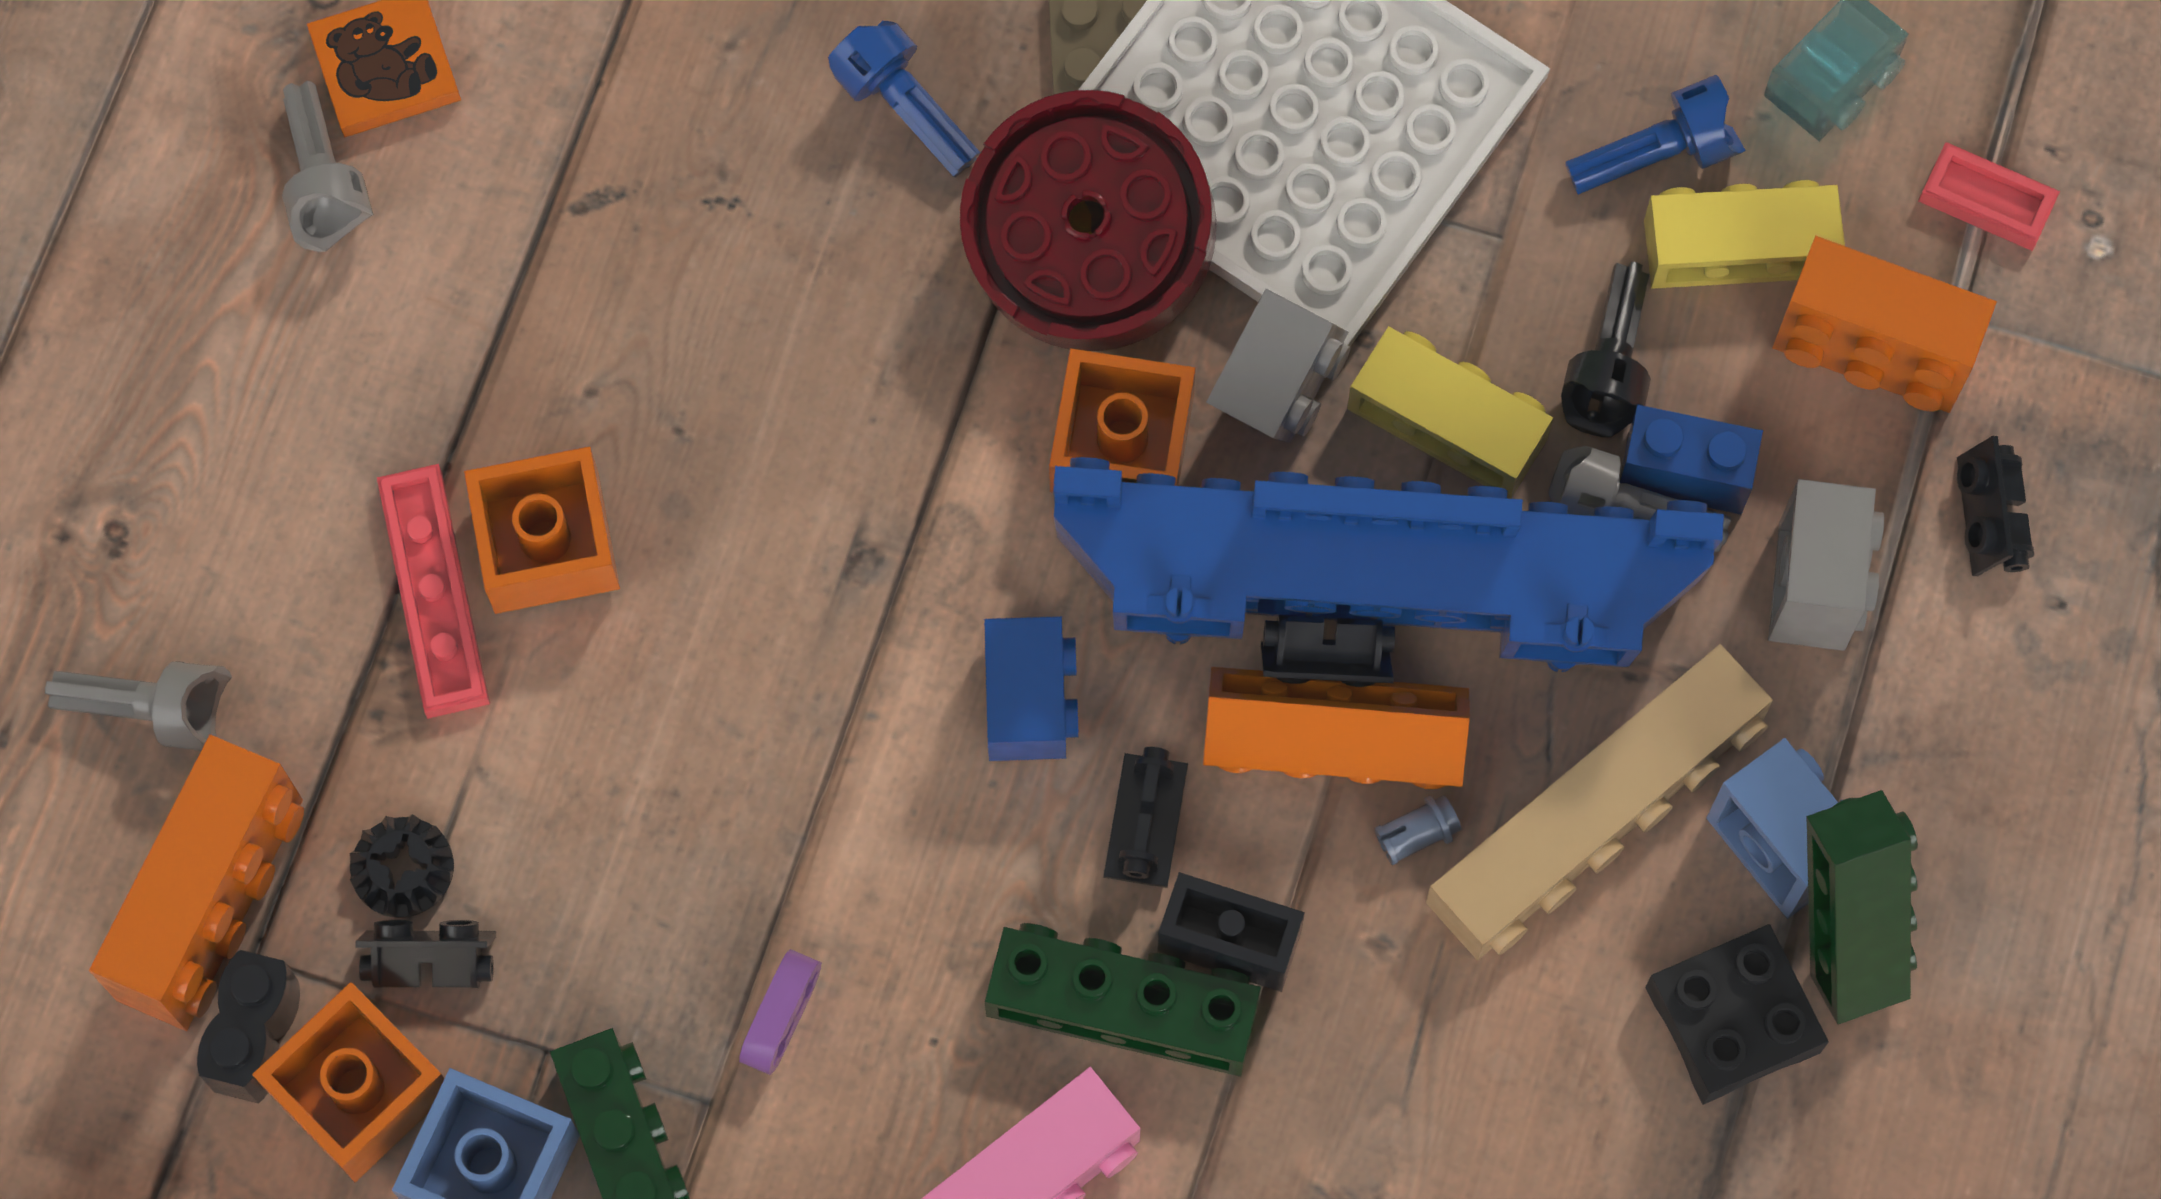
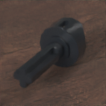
[1561,261,1651,437]

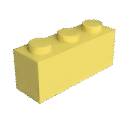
[1644,180,1845,289]
[1347,326,1554,499]

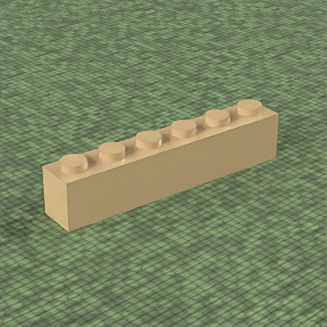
[1426,644,1773,961]

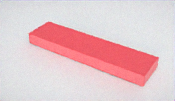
[377,464,490,719]

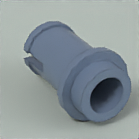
[1374,795,1462,866]

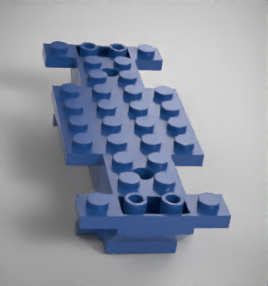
[1053,457,1724,672]

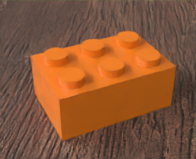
[1772,235,1997,413]

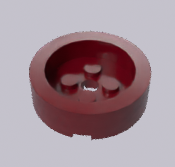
[960,90,1217,351]

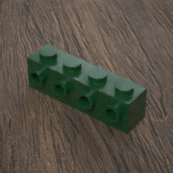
[1806,790,1918,1025]
[985,923,1261,1077]
[550,1028,690,1199]

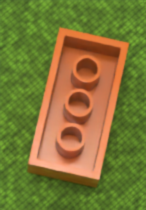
[89,734,304,1032]

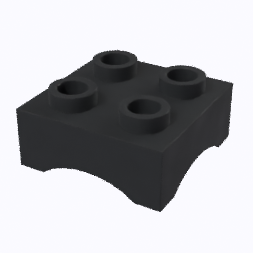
[1645,924,1829,1105]

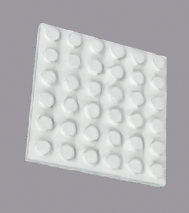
[1079,0,1550,346]

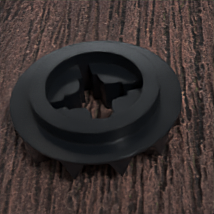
[349,814,454,918]

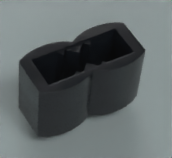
[197,950,300,1104]

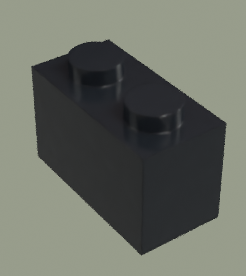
[1157,872,1305,992]

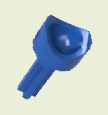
[828,20,981,177]
[1565,75,1746,194]

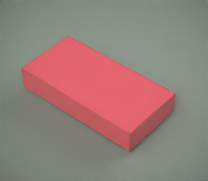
[1918,142,2060,251]

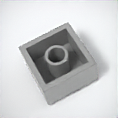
[1206,289,1351,443]
[1768,479,1884,651]

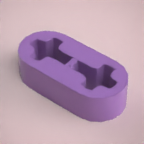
[739,949,822,1075]

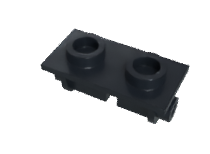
[1957,436,2034,576]
[1260,614,1395,687]
[1103,747,1188,888]
[355,920,496,988]

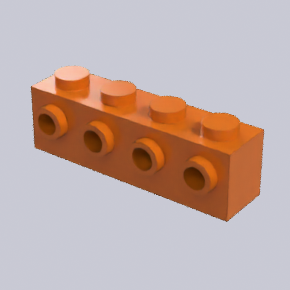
[1203,666,1470,789]

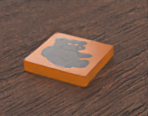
[307,0,461,138]

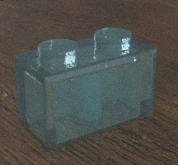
[1764,0,1909,142]

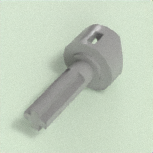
[282,81,374,252]
[1548,446,1731,552]
[45,661,232,751]

